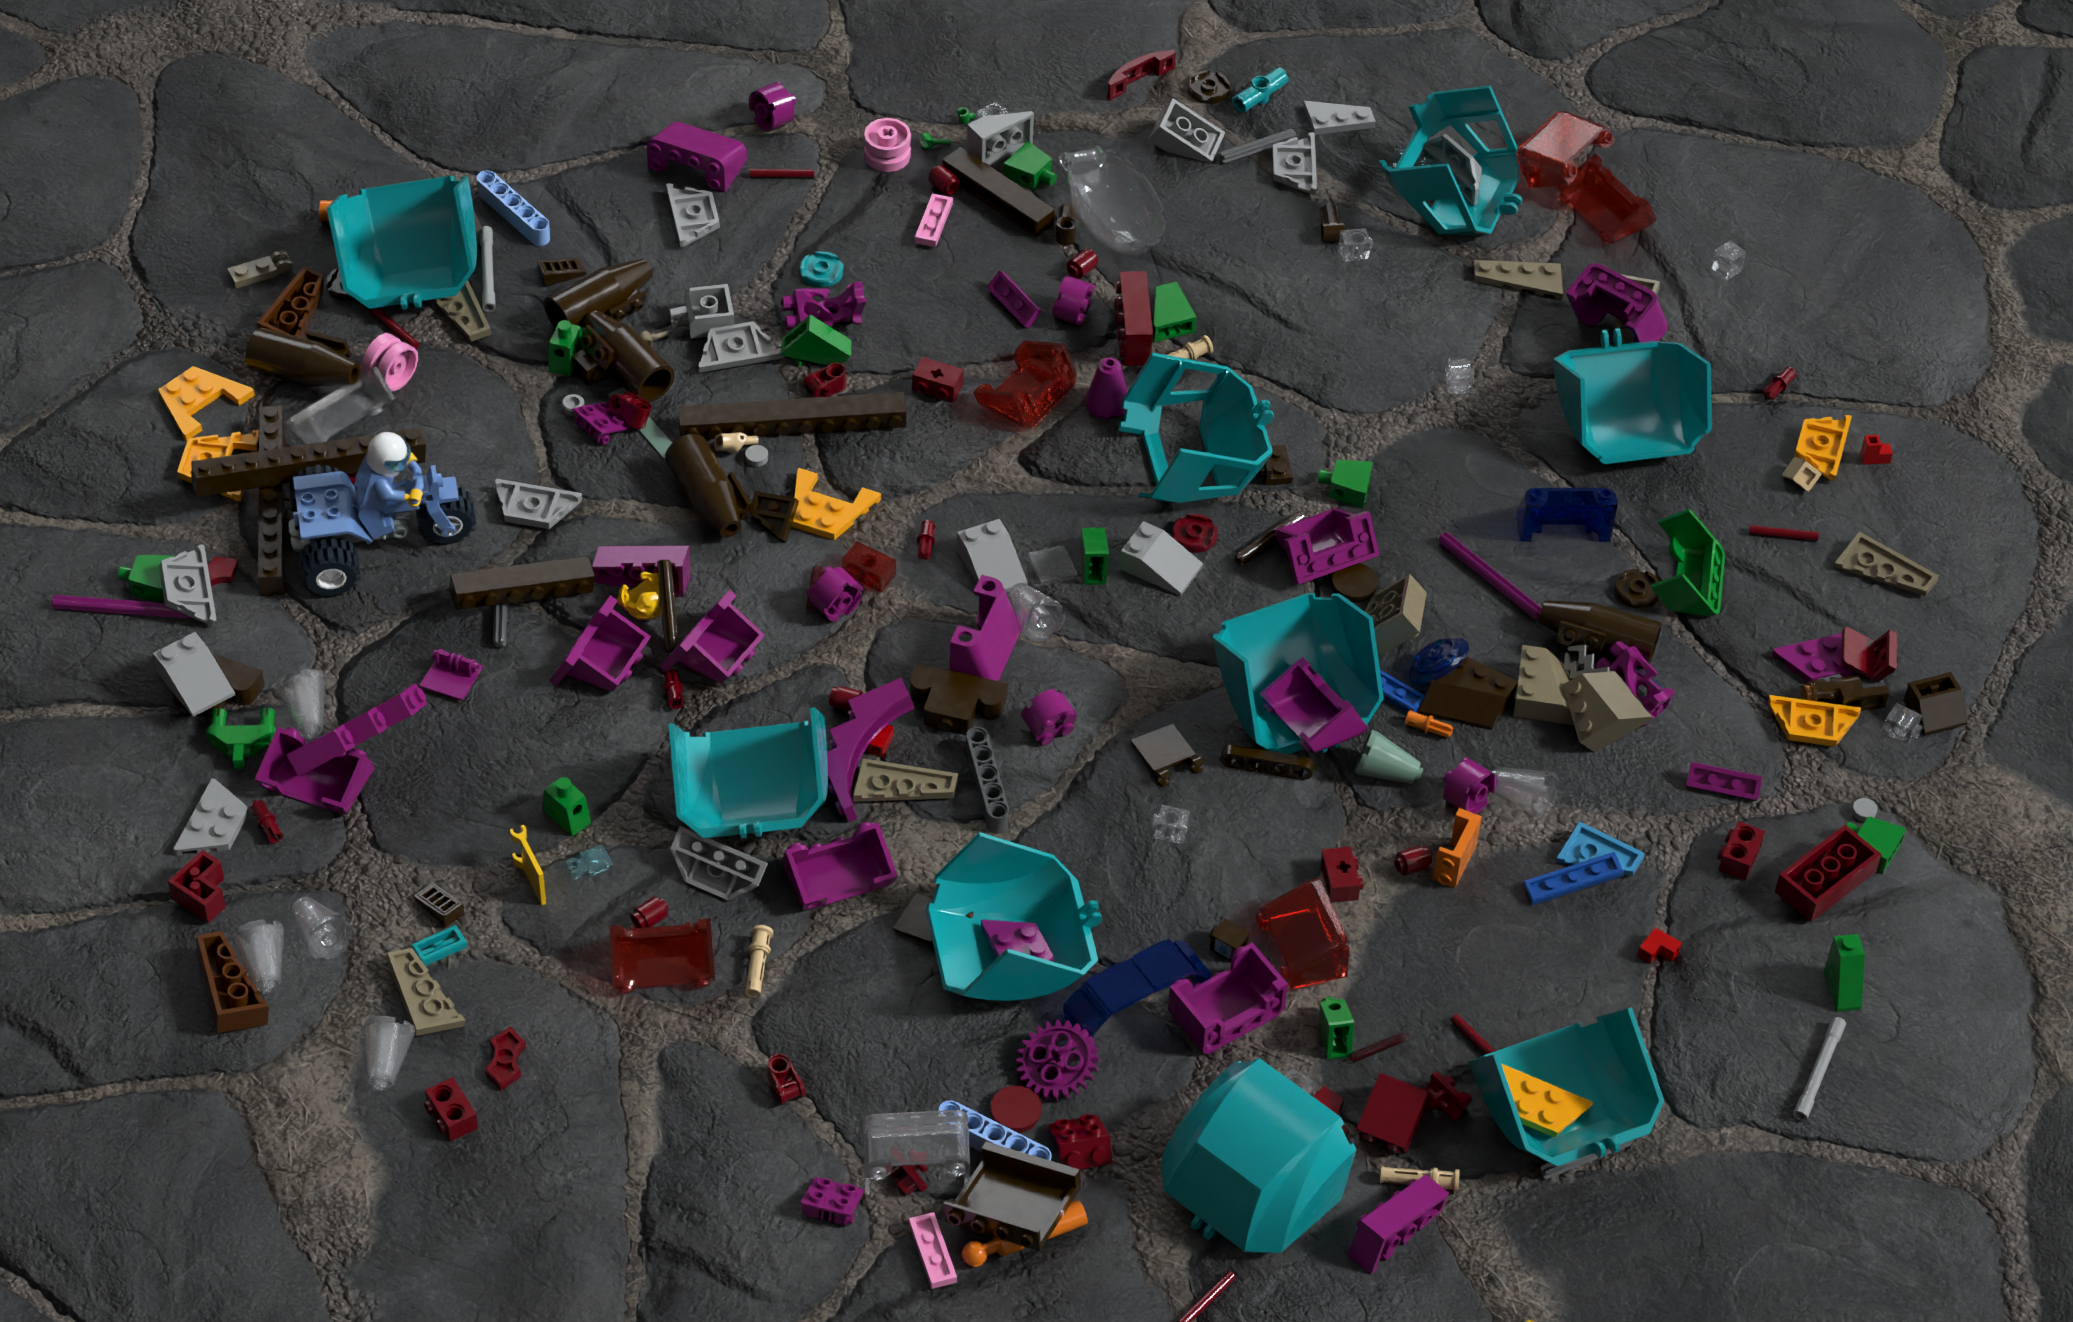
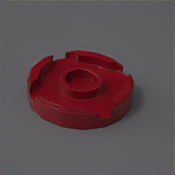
[1172,514,1218,553]
[991,1086,1041,1133]

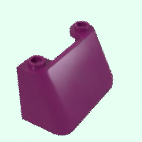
[1259,657,1368,753]

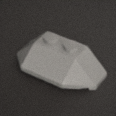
[1420,134,1482,206]
[670,826,768,901]

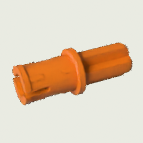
[1405,710,1453,738]

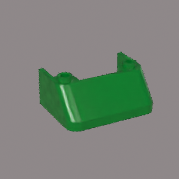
[1651,509,1725,617]

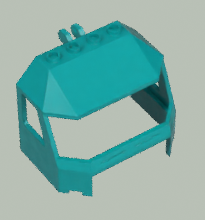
[1378,85,1522,235]
[1118,353,1274,503]

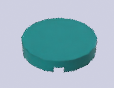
[800,251,843,287]

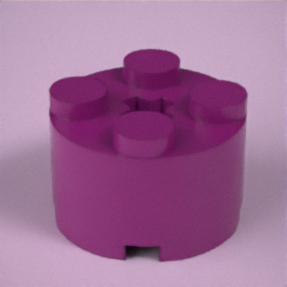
[749,81,796,131]
[1052,276,1096,327]
[807,566,863,622]
[1021,689,1077,746]
[1442,757,1497,814]

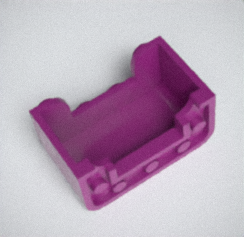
[1565,263,1668,343]
[1168,942,1288,1054]

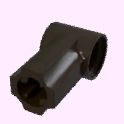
[1056,203,1076,245]
[1320,203,1345,242]

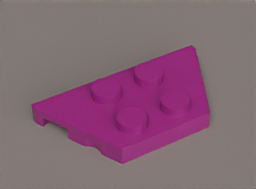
[1772,630,1856,685]
[981,920,1054,962]

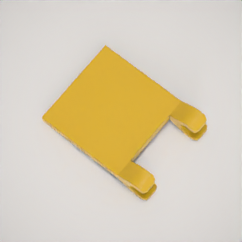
[510,825,546,905]

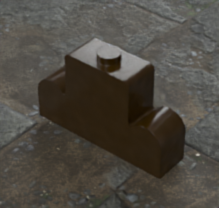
[172,653,265,718]
[910,662,1008,735]

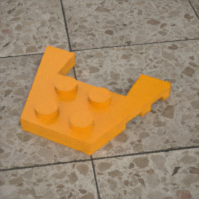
[158,366,255,441]
[177,430,259,501]
[792,468,881,540]

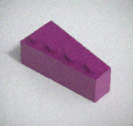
[592,546,690,597]
[1348,1174,1449,1275]

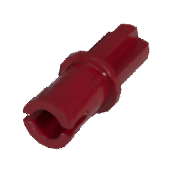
[1763,366,1797,400]
[917,520,935,560]
[664,669,684,709]
[251,799,283,844]

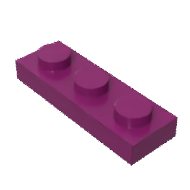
[987,270,1042,328]
[1686,761,1763,800]

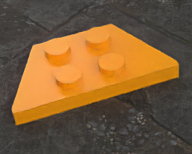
[1794,415,1852,482]
[1768,695,1861,747]
[1501,1064,1593,1138]

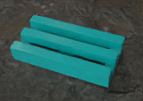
[411,925,468,966]

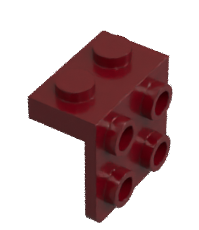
[1841,627,1898,683]
[1049,1114,1113,1169]

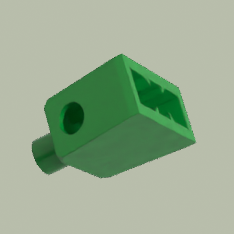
[1003,141,1057,190]
[549,320,583,377]
[1318,460,1373,508]
[118,555,176,603]
[542,777,591,837]
[1847,817,1906,874]
[1318,997,1354,1060]

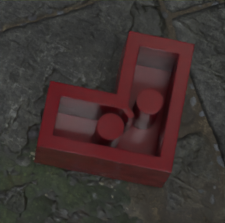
[168,850,226,923]

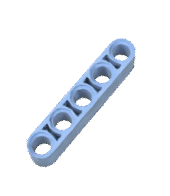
[477,170,550,246]
[938,1100,1051,1161]

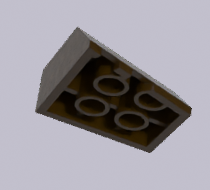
[1418,651,1518,730]

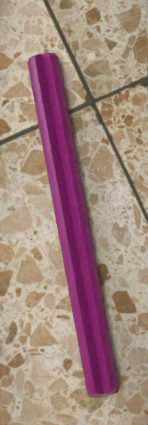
[1439,532,1542,620]
[52,595,191,619]

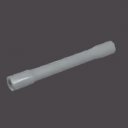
[480,226,496,312]
[1793,1017,1846,1122]

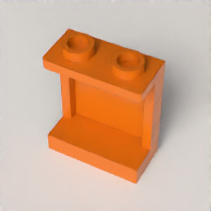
[1433,808,1482,888]

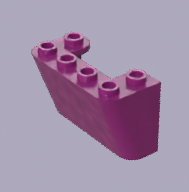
[646,121,747,193]
[949,574,1021,681]
[254,727,375,815]
[781,822,898,910]

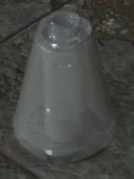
[1008,583,1066,642]
[277,669,326,739]
[1492,767,1559,819]
[292,897,353,960]
[233,920,284,993]
[363,1016,415,1091]

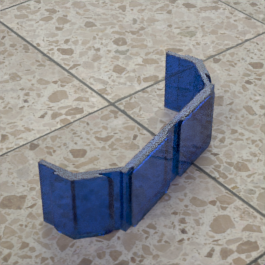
[1063,939,1211,1039]

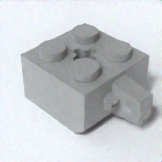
[670,284,734,338]

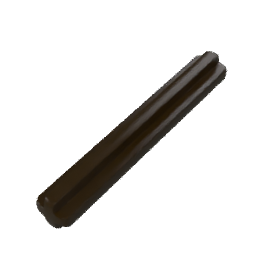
[1235,511,1306,565]
[657,559,678,652]

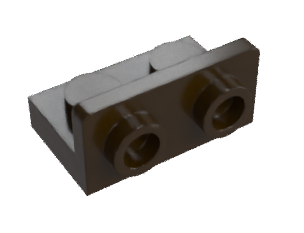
[1259,444,1293,486]

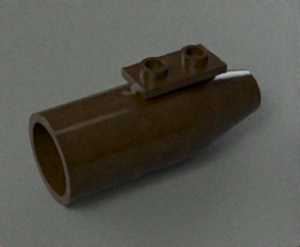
[544,259,653,330]
[579,310,675,402]
[246,328,361,386]
[665,434,751,538]
[1539,600,1662,664]

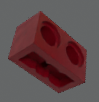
[1717,821,1766,880]
[423,1077,478,1142]

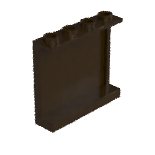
[943,1142,1081,1251]

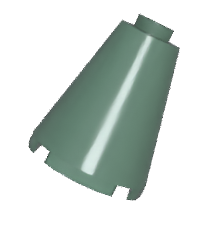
[1353,729,1423,784]

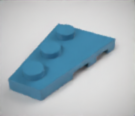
[1556,821,1645,876]

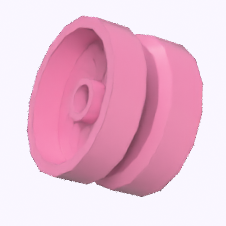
[864,118,911,172]
[361,333,418,391]

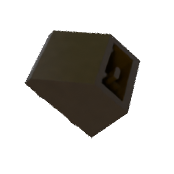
[1903,672,1968,736]

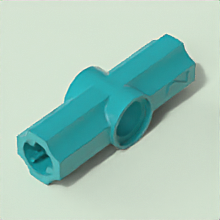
[1232,67,1288,113]

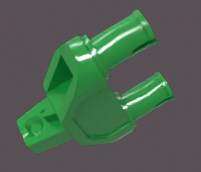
[206,708,276,769]

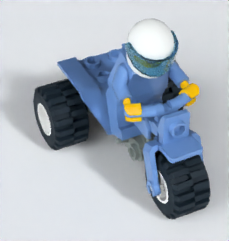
[289,432,477,597]

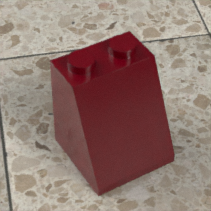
[1357,1073,1430,1154]

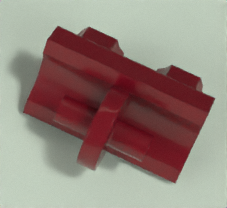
[1424,1072,1472,1122]
[882,1146,929,1196]

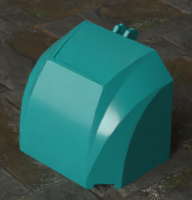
[327,176,477,310]
[1553,328,1712,464]
[1212,593,1384,754]
[668,707,828,839]
[925,832,1102,1001]
[1468,1007,1664,1166]
[1160,1058,1357,1253]

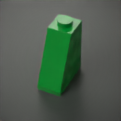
[1153,281,1196,343]
[781,315,852,366]
[1081,527,1109,585]
[1823,934,1865,1012]

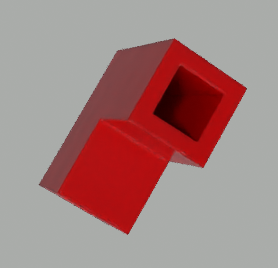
[1860,435,1893,465]
[868,725,894,757]
[1637,927,1682,964]

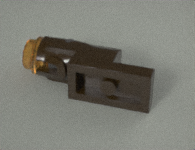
[1801,674,1889,711]

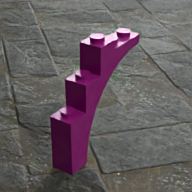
[827,678,914,822]
[287,683,427,776]

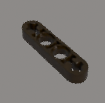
[1220,745,1314,780]

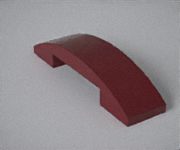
[1107,50,1176,101]

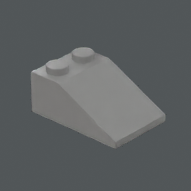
[1148,98,1225,163]
[967,111,1034,166]
[957,519,1028,592]
[1120,521,1203,596]
[153,632,235,717]

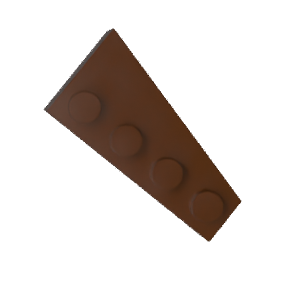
[257,266,324,338]
[196,931,269,1033]

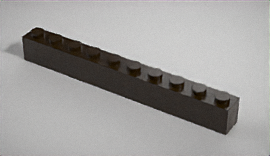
[678,392,906,440]
[258,406,285,596]
[191,428,426,497]

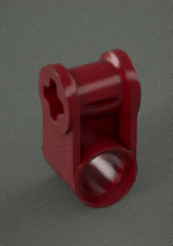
[803,363,847,398]
[608,391,652,429]
[768,1054,806,1105]

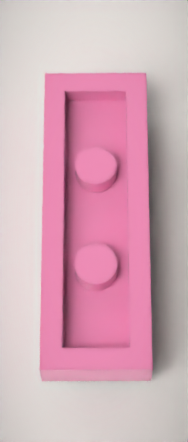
[915,193,953,247]
[909,1212,957,1289]

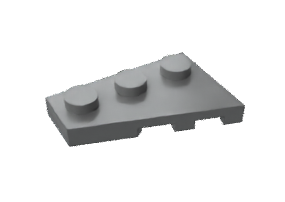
[1304,101,1376,135]

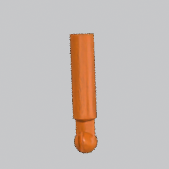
[962,1200,1088,1267]

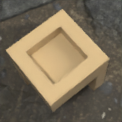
[1782,457,1822,492]

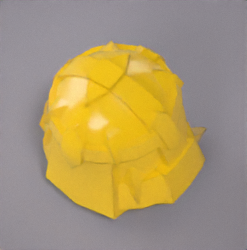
[617,571,661,620]

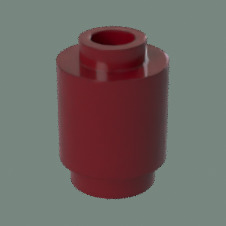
[929,165,960,195]
[1067,249,1098,279]
[829,686,863,712]
[1394,846,1432,876]
[630,896,669,931]

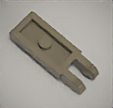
[228,250,293,288]

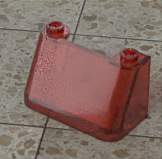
[1517,111,1615,188]
[1556,153,1657,244]
[973,340,1077,428]
[1256,878,1349,989]
[609,918,715,993]

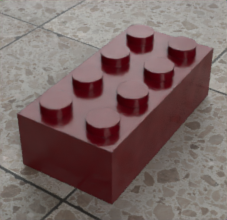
[1114,271,1153,366]
[1775,825,1882,922]

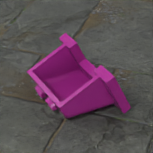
[1275,508,1380,585]
[660,590,765,684]
[549,595,651,692]

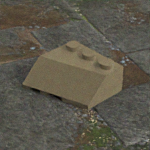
[1364,574,1427,654]
[1513,645,1575,726]
[1563,671,1654,752]

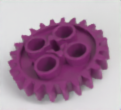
[1016,1020,1100,1101]

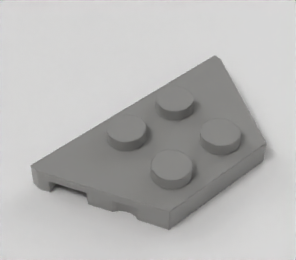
[1272,132,1317,195]
[666,183,720,247]
[698,321,783,373]
[495,478,582,529]
[159,545,217,626]
[173,778,249,856]

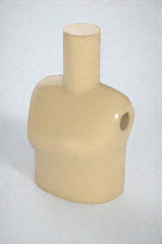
[714,432,758,454]

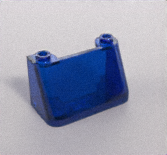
[1516,488,1618,542]

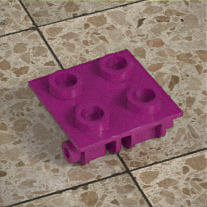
[572,402,634,444]
[419,649,483,701]
[801,1177,865,1226]

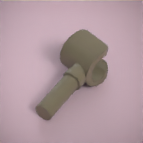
[640,331,669,347]

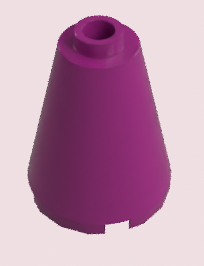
[1085,358,1128,419]

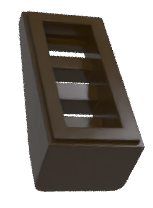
[537,258,587,287]
[413,882,465,928]

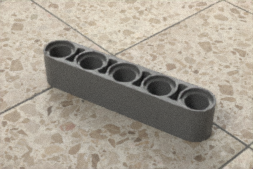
[966,727,1009,833]

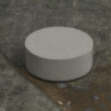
[562,394,584,416]
[745,445,768,467]
[1852,798,1877,822]

